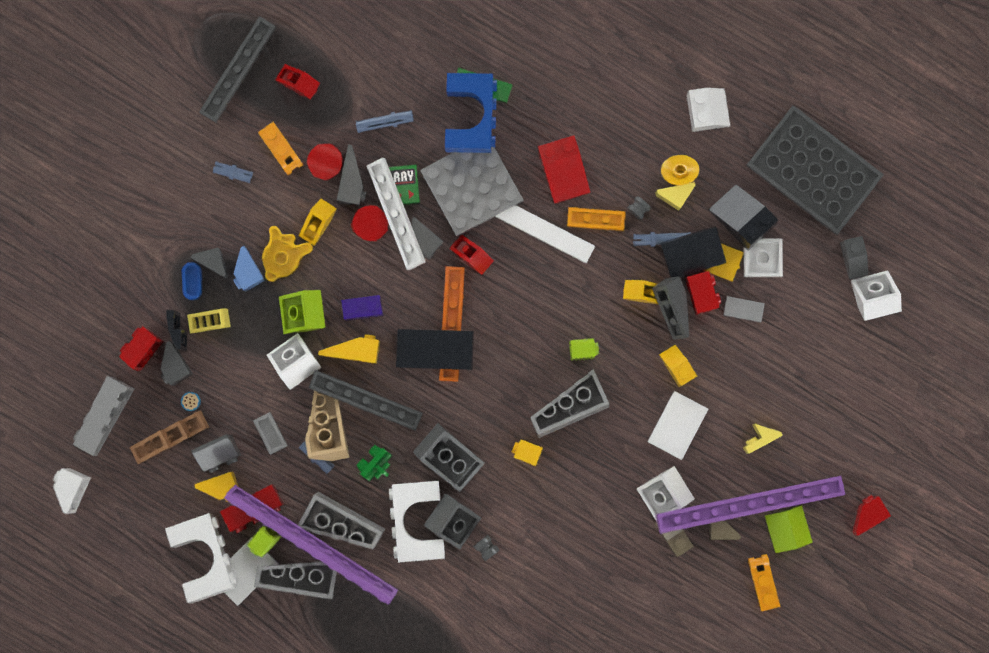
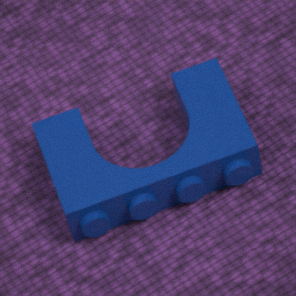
[445,73,497,153]

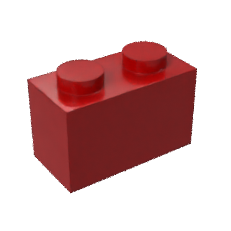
[685,271,721,315]

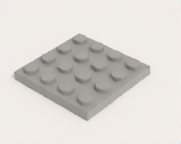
[420,147,524,237]

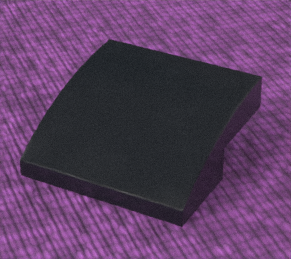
[166,310,188,351]

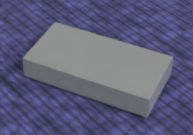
[723,296,765,323]
[253,412,288,455]

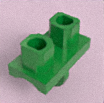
[356,445,392,482]

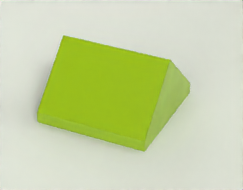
[765,505,813,553]

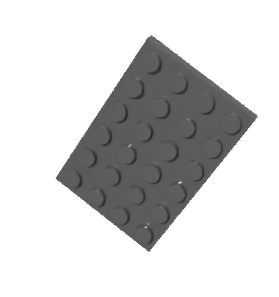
[746,105,884,235]

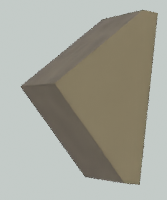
[709,520,741,540]

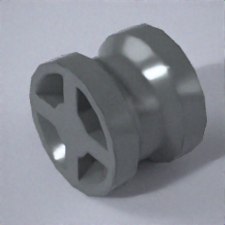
[627,196,651,220]

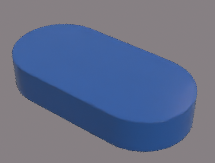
[182,262,203,300]

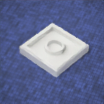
[743,238,783,277]

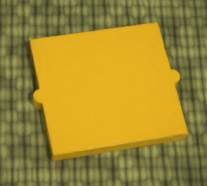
[703,244,744,282]

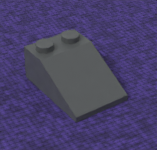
[413,423,485,492]

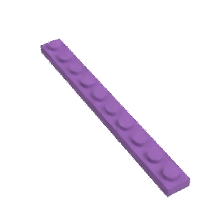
[655,476,846,534]
[225,485,398,605]

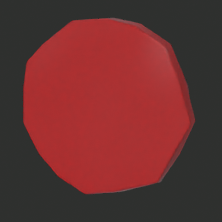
[306,144,343,181]
[351,205,389,241]

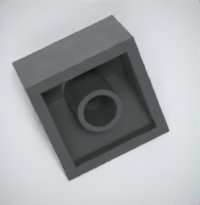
[191,434,241,474]
[424,493,481,549]

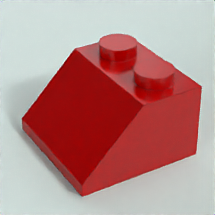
[119,326,164,372]

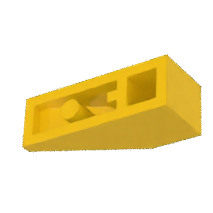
[318,335,380,364]

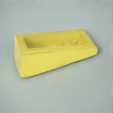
[187,308,231,334]

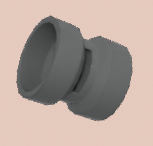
[473,535,500,561]

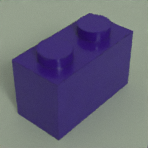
[341,295,383,321]

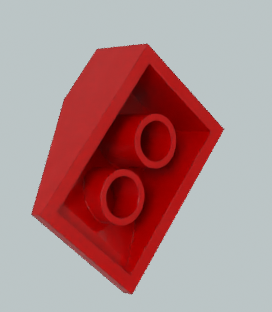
[537,135,591,204]

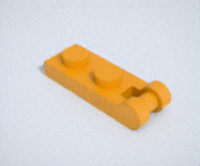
[258,122,303,176]
[748,554,780,611]

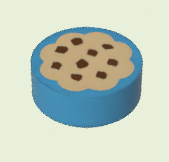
[181,392,201,411]

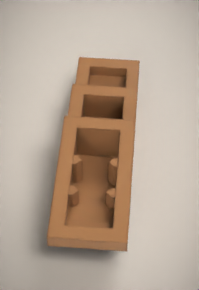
[129,411,210,464]

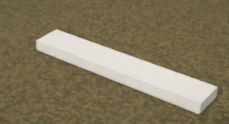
[367,158,426,270]
[495,205,595,263]

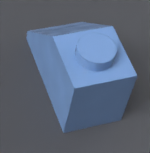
[233,246,265,292]

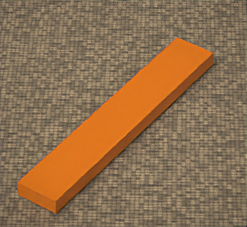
[439,266,465,382]

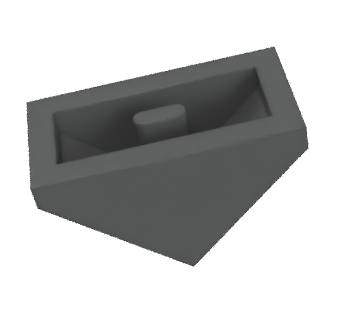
[190,247,228,278]

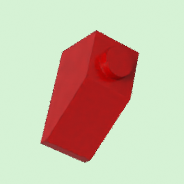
[275,64,320,99]
[449,235,494,275]
[853,495,891,536]

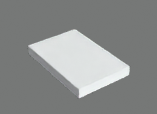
[647,391,708,460]
[224,537,279,606]

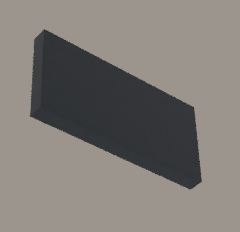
[396,329,474,370]

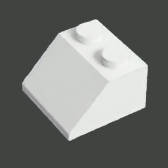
[687,88,730,132]
[851,271,902,321]
[267,333,322,390]
[637,466,694,522]
[53,468,91,514]

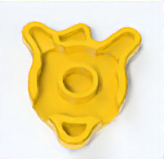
[262,226,313,282]

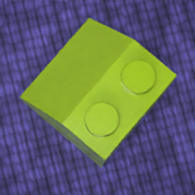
[279,290,325,334]

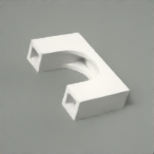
[389,481,445,562]
[165,513,237,603]

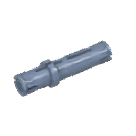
[356,110,414,133]
[633,232,691,247]

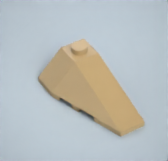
[305,391,350,461]

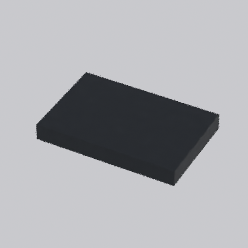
[660,226,726,278]

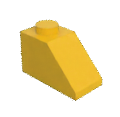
[299,199,337,246]
[623,280,658,304]
[659,345,697,387]
[512,440,543,466]
[194,472,239,502]

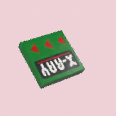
[389,165,420,205]

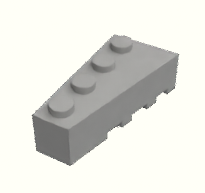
[530,369,609,438]
[73,376,135,456]
[298,492,385,549]
[254,562,337,599]

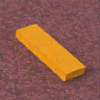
[567,207,626,231]

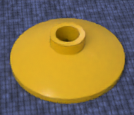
[661,155,699,185]

